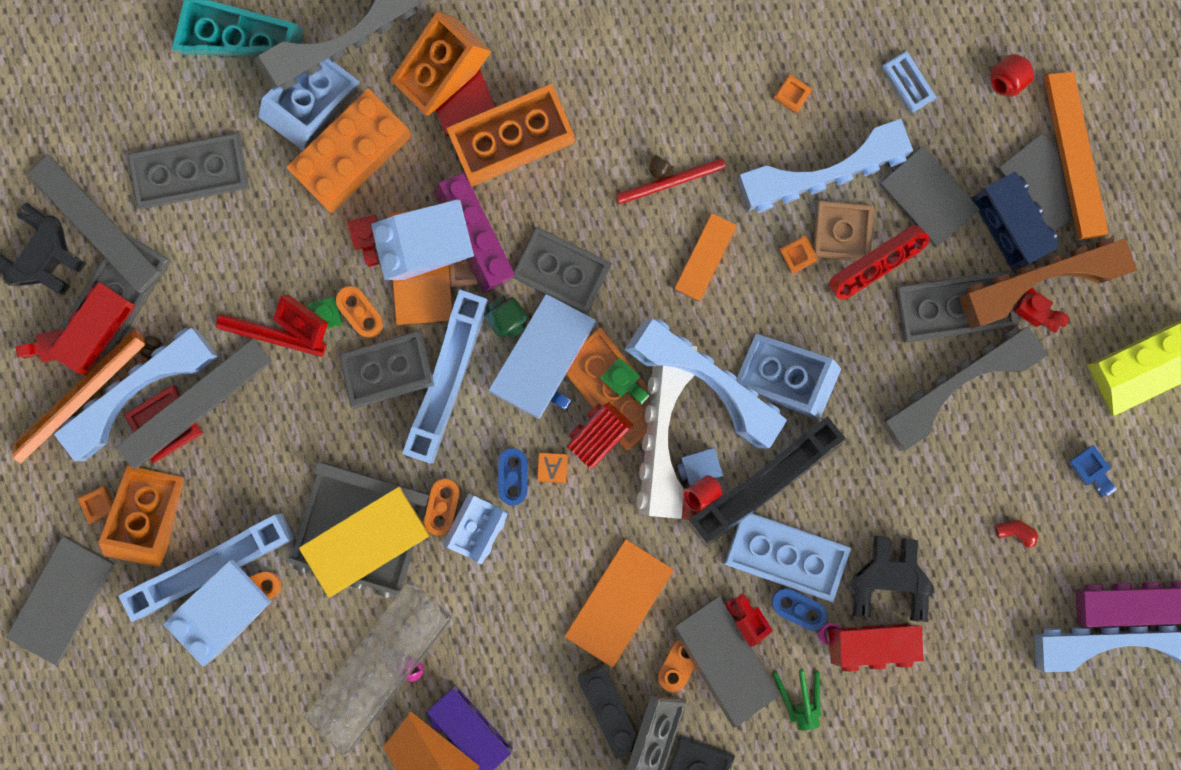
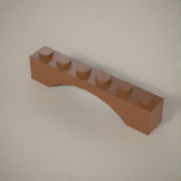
[959,237,1137,329]

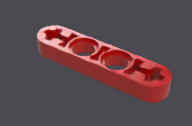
[829,225,929,300]

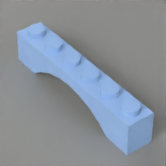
[737,119,913,213]
[402,290,489,463]
[624,319,787,448]
[54,328,219,461]
[119,513,295,622]
[1034,624,1181,672]

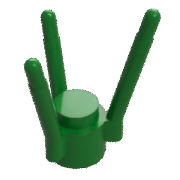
[773,669,822,731]

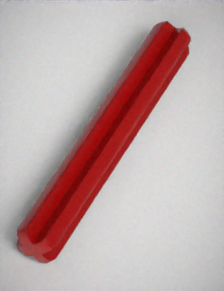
[216,314,327,357]

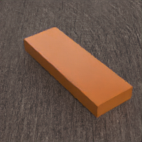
[674,213,737,302]

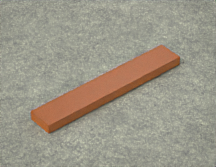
[1044,72,1109,240]
[12,329,145,464]

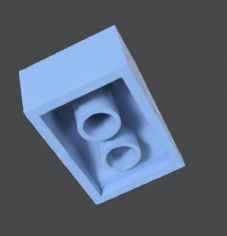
[258,59,360,151]
[371,200,474,280]
[736,334,841,421]
[163,560,272,667]

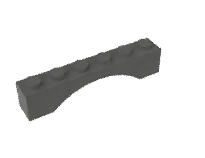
[254,0,422,91]
[881,326,1048,451]

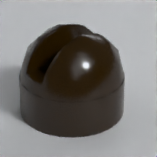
[649,154,674,179]
[139,336,164,359]

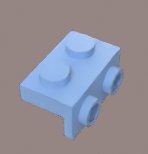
[443,493,508,564]

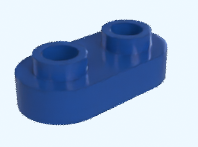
[498,448,528,506]
[771,588,827,631]

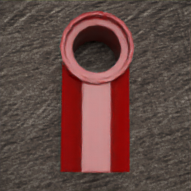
[681,475,722,520]

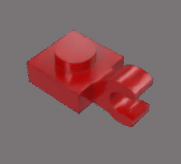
[347,215,380,267]
[1013,288,1070,333]
[15,329,65,363]
[725,593,773,647]

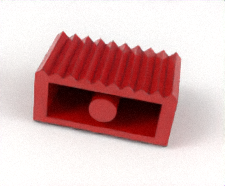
[567,402,634,470]

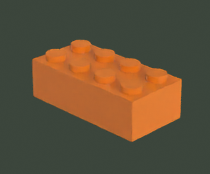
[446,84,575,187]
[286,88,412,214]

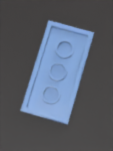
[489,294,596,419]
[724,513,851,602]

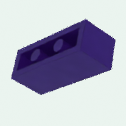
[427,685,513,770]

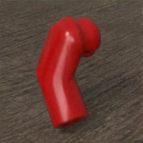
[994,520,1039,548]

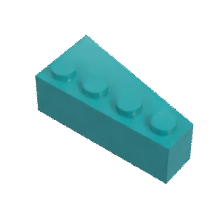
[172,0,304,56]

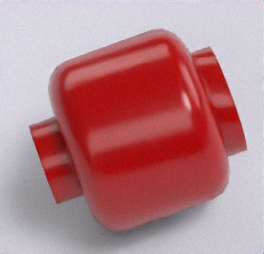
[990,54,1034,97]

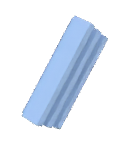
[881,51,937,114]

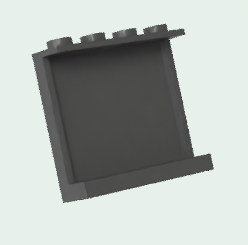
[287,462,430,598]

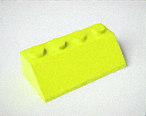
[1087,320,1181,416]

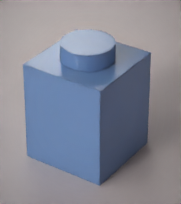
[677,448,723,486]

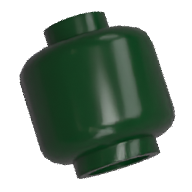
[485,295,527,339]

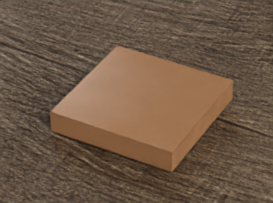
[813,200,874,261]

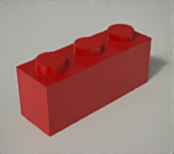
[48,282,136,376]
[829,623,924,672]

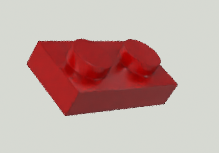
[273,294,328,349]

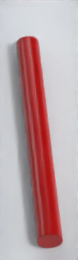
[616,158,726,205]

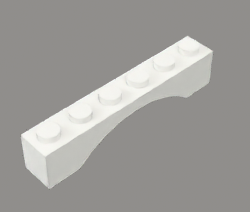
[637,346,697,519]

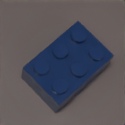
[970,171,1059,272]

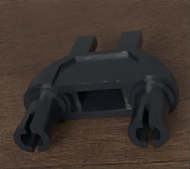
[0,203,87,295]
[850,536,935,622]

